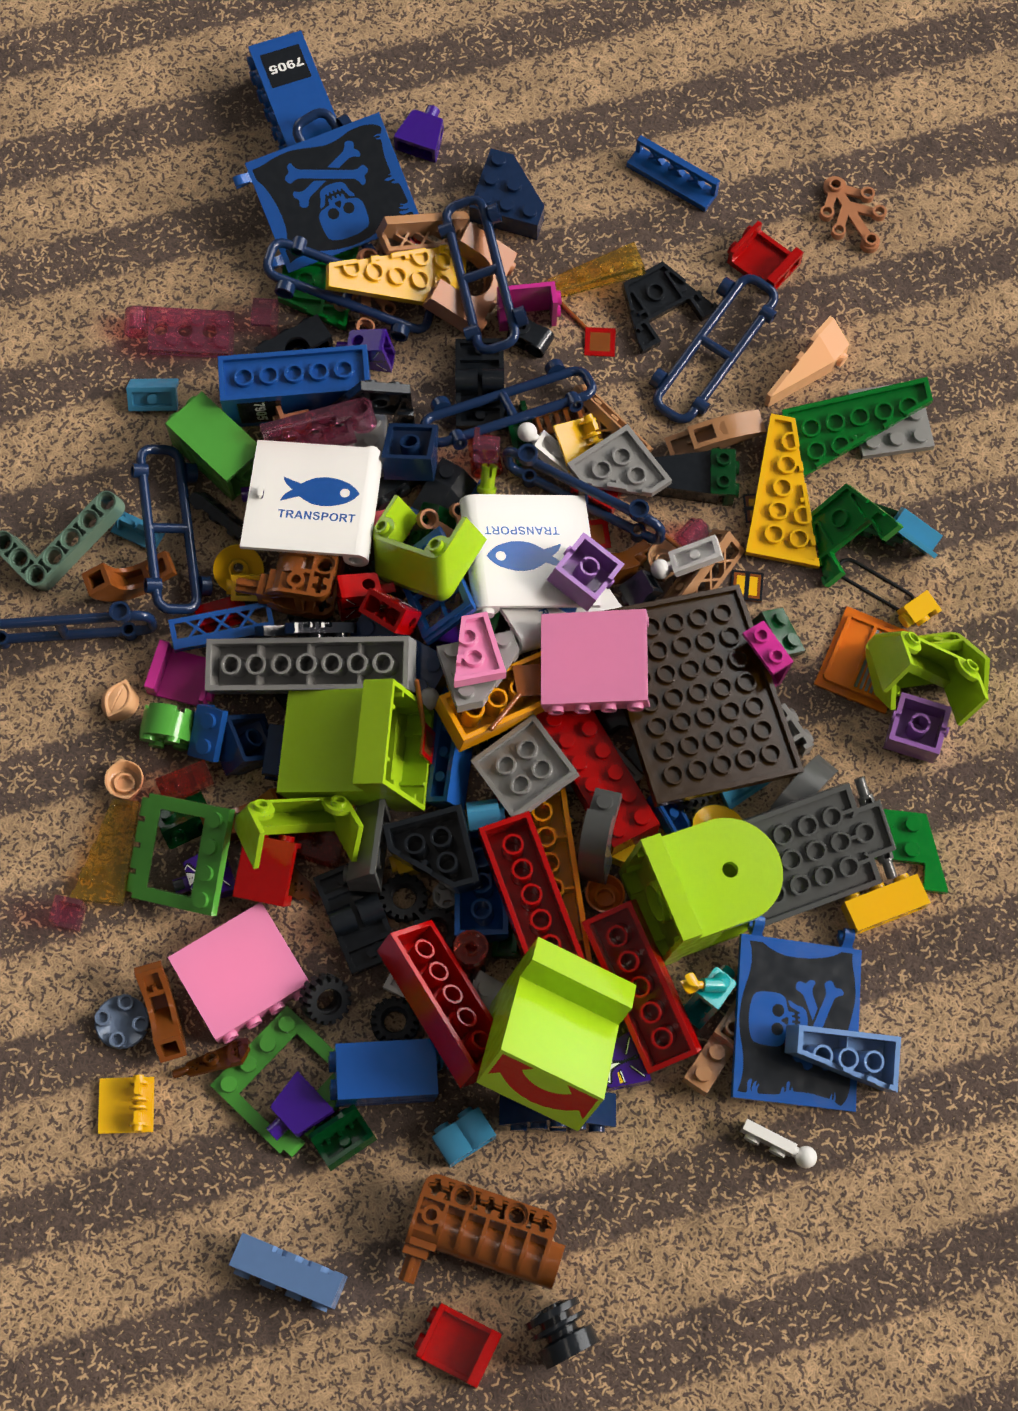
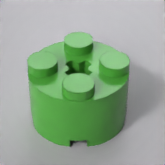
[139,703,194,751]

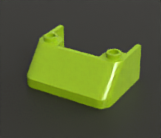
[372,495,487,601]
[867,631,989,726]
[865,632,990,710]
[234,795,364,869]

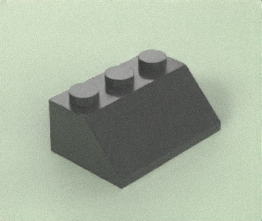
[343,799,391,893]

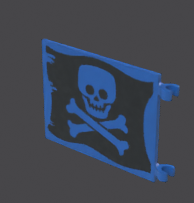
[232,112,419,273]
[731,916,862,1112]

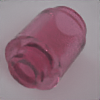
[673,518,709,546]

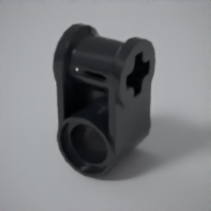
[507,319,555,358]

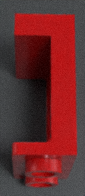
[727,221,804,290]
[232,834,302,907]
[414,1303,502,1388]

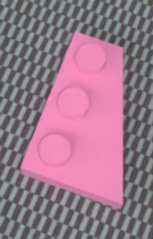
[454,612,506,688]

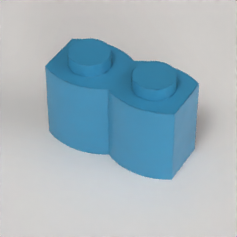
[466,798,505,833]
[432,1107,496,1168]

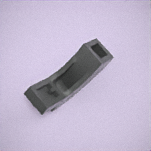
[769,754,838,810]
[578,788,622,885]

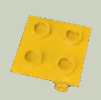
[553,413,603,473]
[98,1075,155,1134]

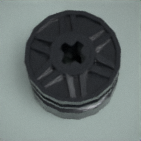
[524,1296,600,1370]

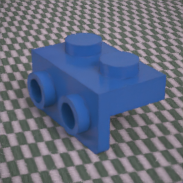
[187,704,229,762]

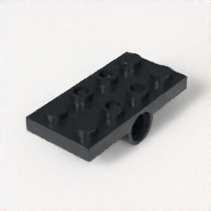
[455,338,505,430]
[313,863,392,976]

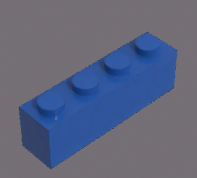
[426,715,473,810]

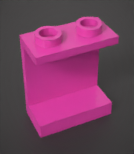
[497,281,562,332]
[742,621,794,688]
[144,640,215,707]

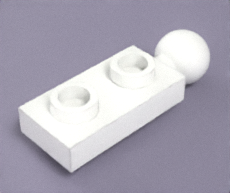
[517,422,573,476]
[650,534,724,579]
[740,1119,817,1168]

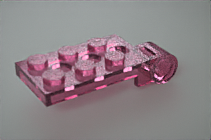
[124,306,234,358]
[260,398,377,446]

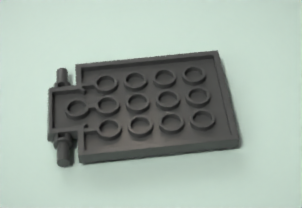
[743,776,897,926]

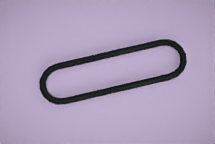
[839,558,915,611]

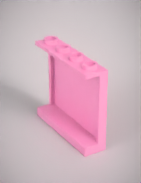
[541,609,650,715]
[167,902,310,1044]

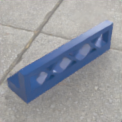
[626,135,720,212]
[168,603,274,653]

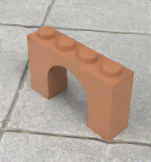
[422,222,518,333]

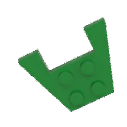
[278,246,359,331]
[811,483,904,588]
[874,809,948,894]

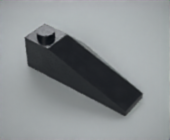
[403,457,478,544]

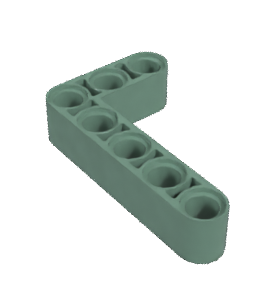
[0,491,125,591]

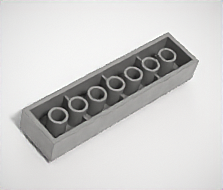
[205,636,417,695]

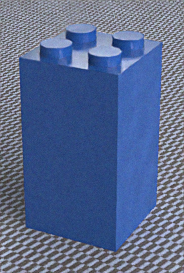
[328,1039,438,1107]

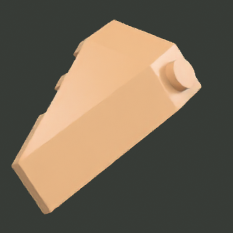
[764,316,849,407]

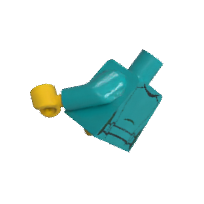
[680,965,736,1030]

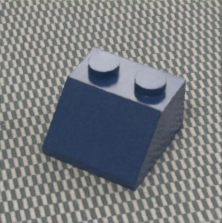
[381,423,438,481]
[219,713,269,776]

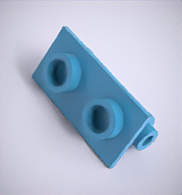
[110,512,165,549]

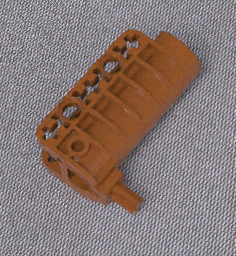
[235,552,345,620]
[398,1174,566,1290]

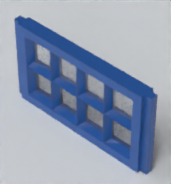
[403,526,477,646]

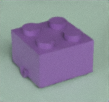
[547,532,624,612]
[883,692,952,763]

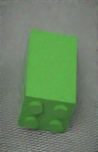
[165,392,257,501]

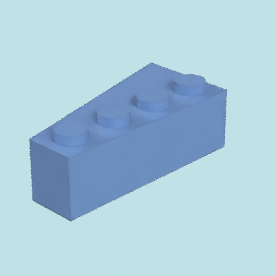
[784,1025,901,1092]
[229,1233,348,1312]

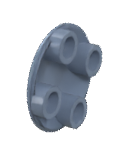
[94,994,149,1049]

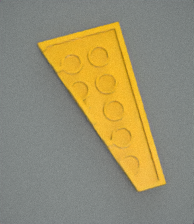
[326,244,466,305]
[745,414,820,569]

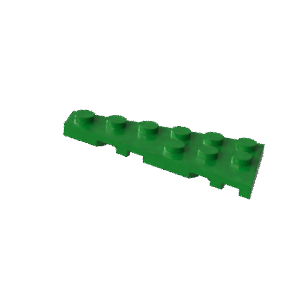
[782,377,933,477]

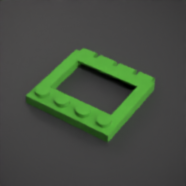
[126,793,235,916]
[210,1006,339,1157]

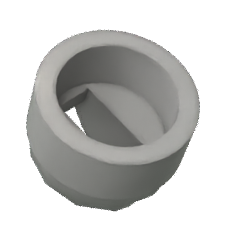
[421,688,440,711]

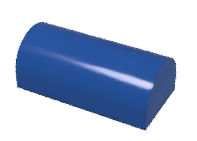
[647,795,692,835]

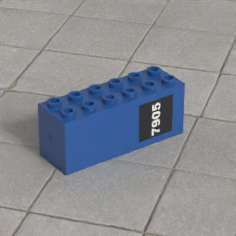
[246,30,336,150]
[218,344,371,427]

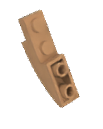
[664,409,767,455]
[682,999,736,1097]

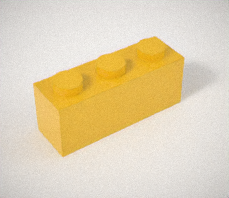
[841,873,931,936]

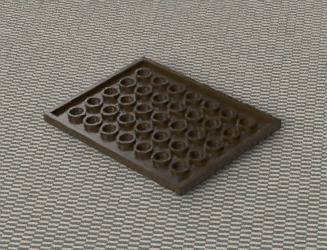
[604,584,804,807]

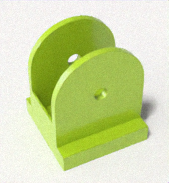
[618,818,783,966]

